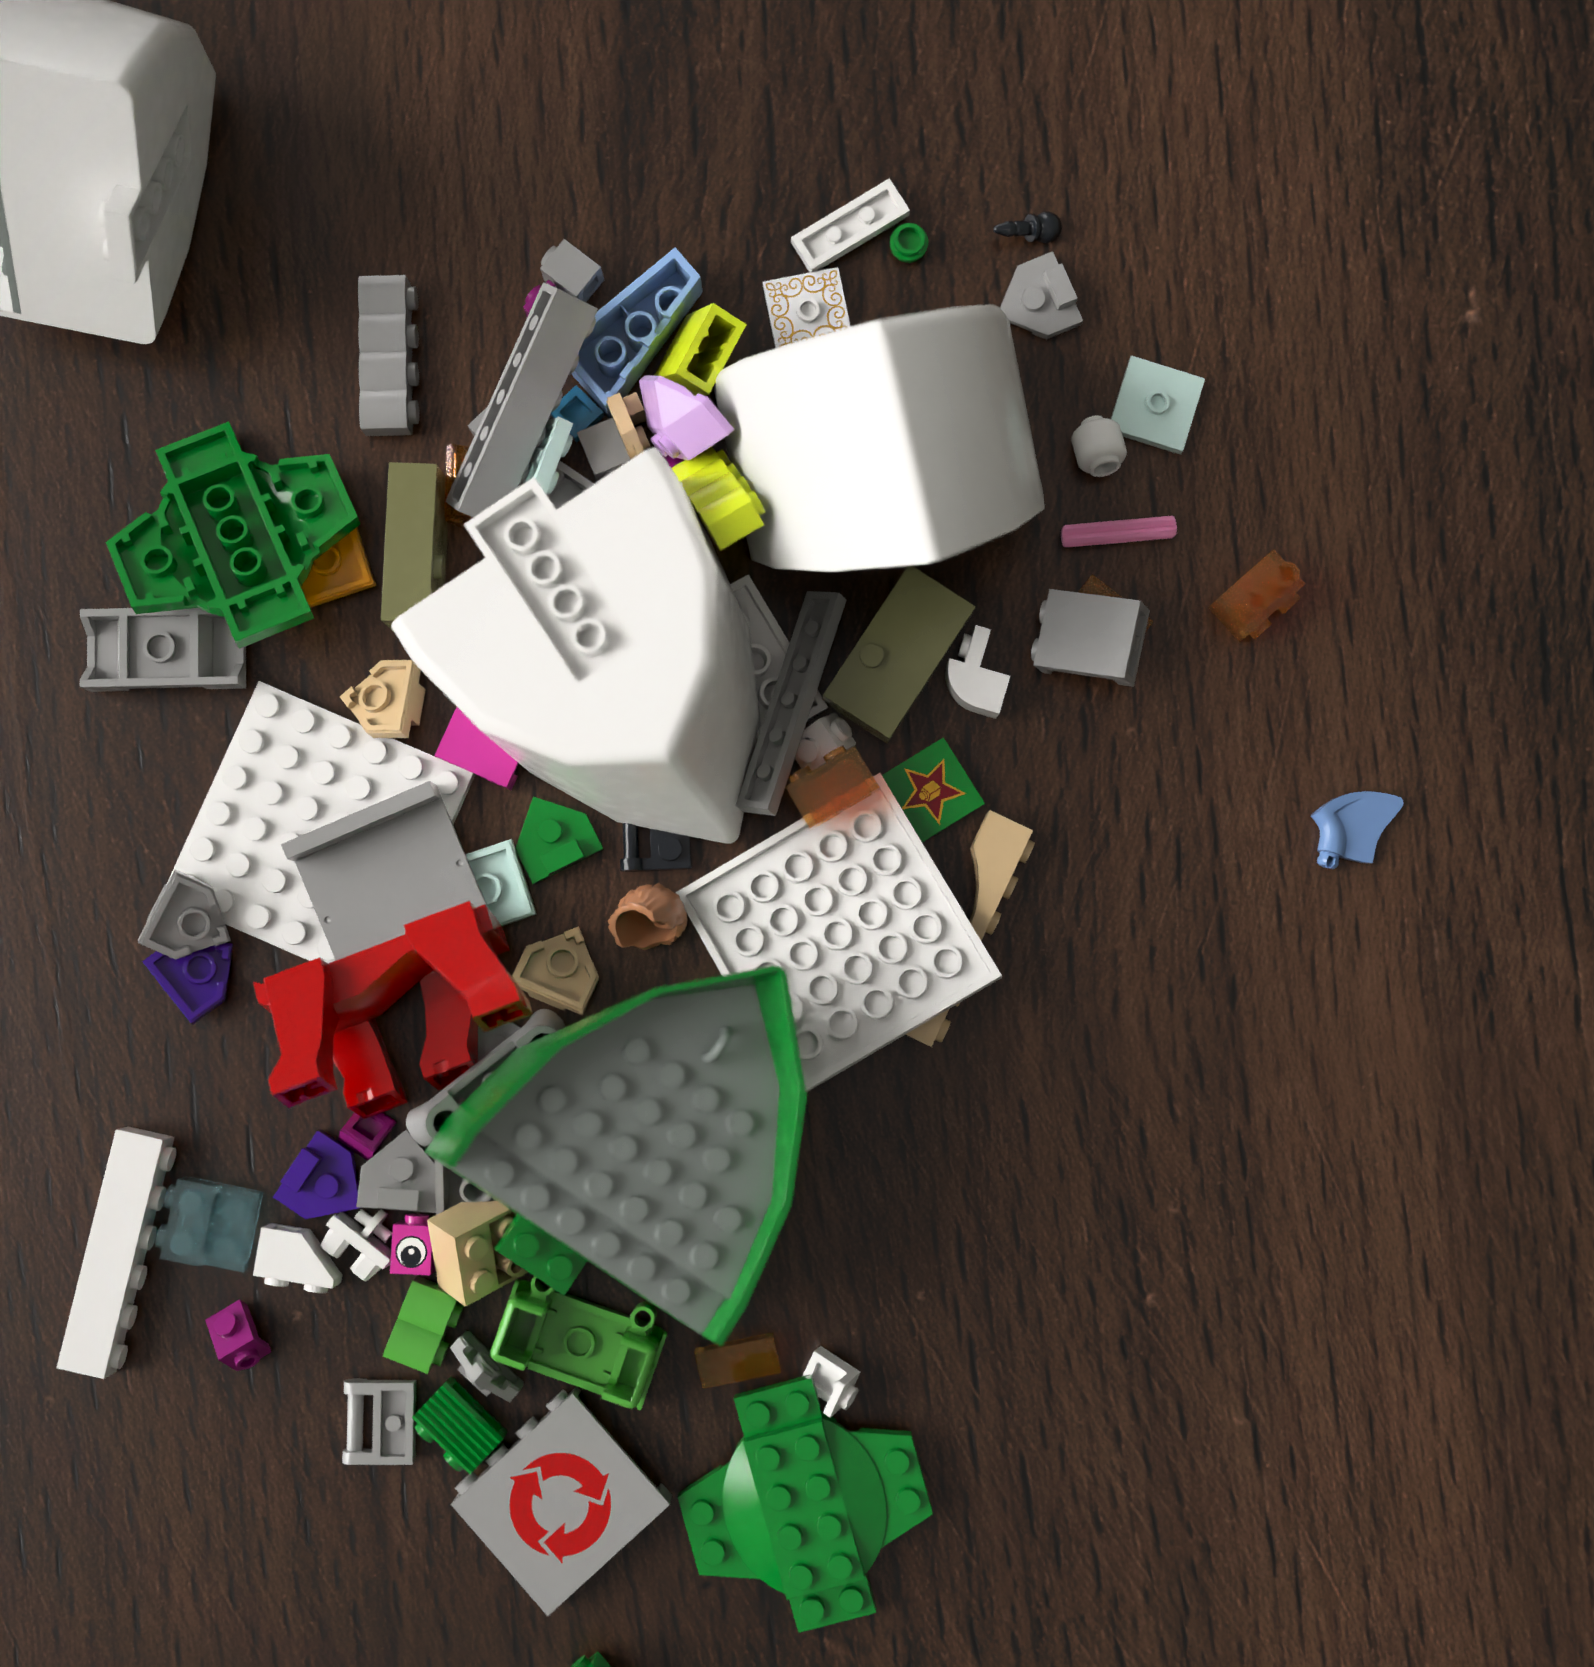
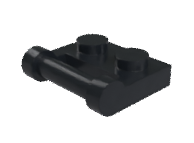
[620,823,692,872]

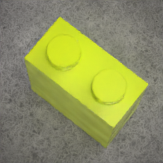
[654,303,747,396]

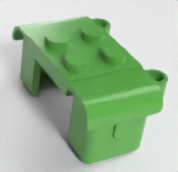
[489,1276,668,1411]

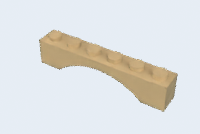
[905,810,1035,1047]

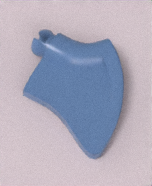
[1311,791,1403,869]

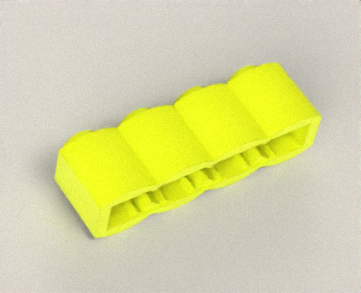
[671,446,766,550]

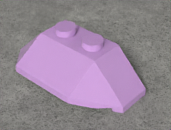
[639,375,735,461]

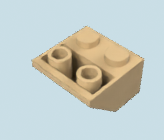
[427,1201,528,1307]

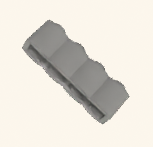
[358,275,420,436]

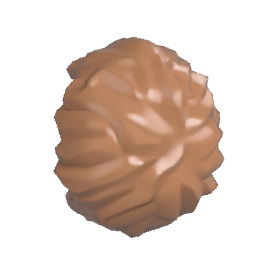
[608,883,687,950]

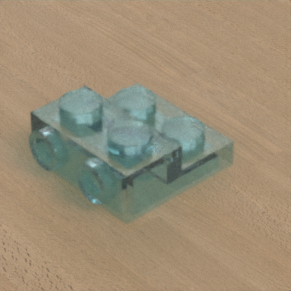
[155,1176,264,1272]

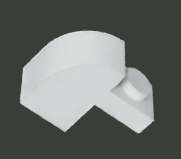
[945,625,1010,719]

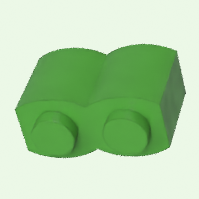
[383,1276,465,1374]

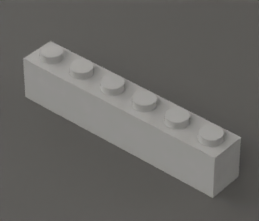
[445,282,598,518]

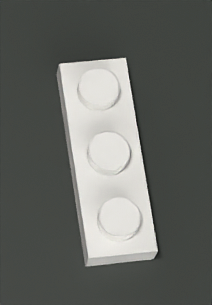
[791,178,910,272]

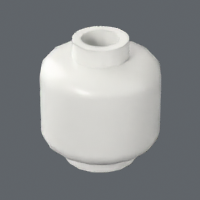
[1071,416,1127,477]

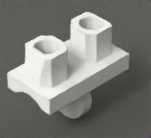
[320,1209,392,1281]

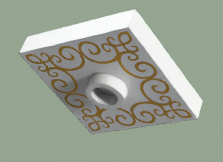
[763,267,850,348]

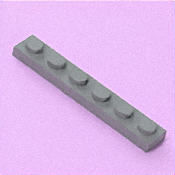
[736,591,846,816]

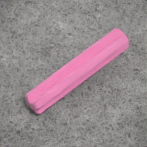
[1061,516,1177,548]

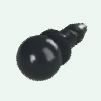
[993,212,1062,243]

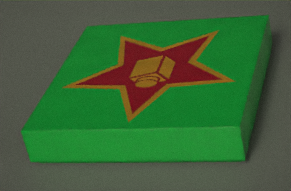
[882,737,985,843]

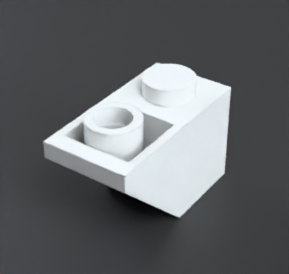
[253,1223,342,1293]

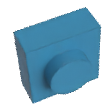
[550,385,604,443]

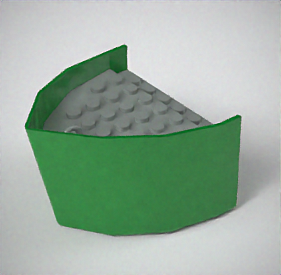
[424,966,807,1346]

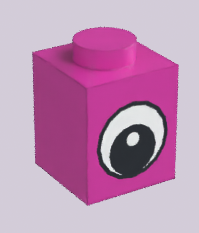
[390,1214,436,1275]

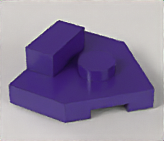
[142,943,233,1025]
[273,1129,359,1219]

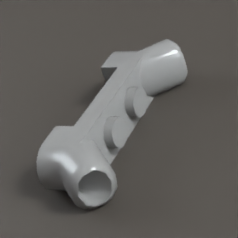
[406,1009,566,1146]

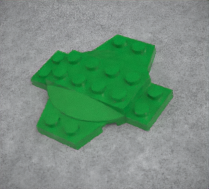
[106,421,361,649]
[678,1374,933,1633]

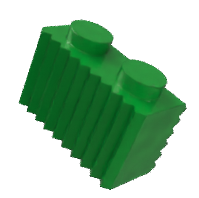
[412,1376,508,1475]

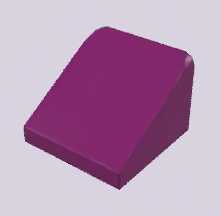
[338,1113,396,1161]

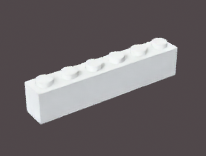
[57,1127,176,1379]

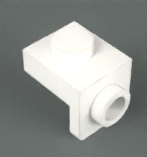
[795,713,856,776]
[803,1346,861,1417]

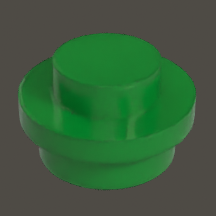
[890,223,928,263]

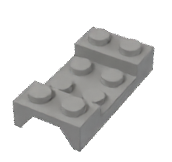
[80,608,246,692]

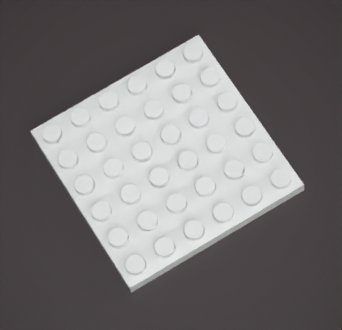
[166,681,475,963]
[676,773,1002,1092]

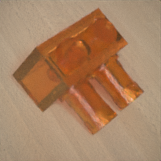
[1208,549,1306,642]
[785,745,880,831]

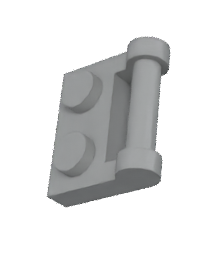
[342,1378,417,1465]

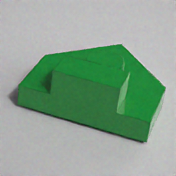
[515,796,604,885]

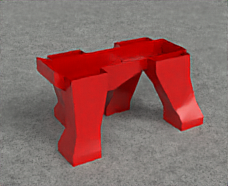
[253,901,533,1119]

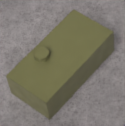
[381,462,450,633]
[822,565,976,744]

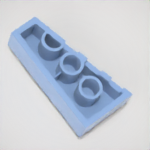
[572,247,703,419]

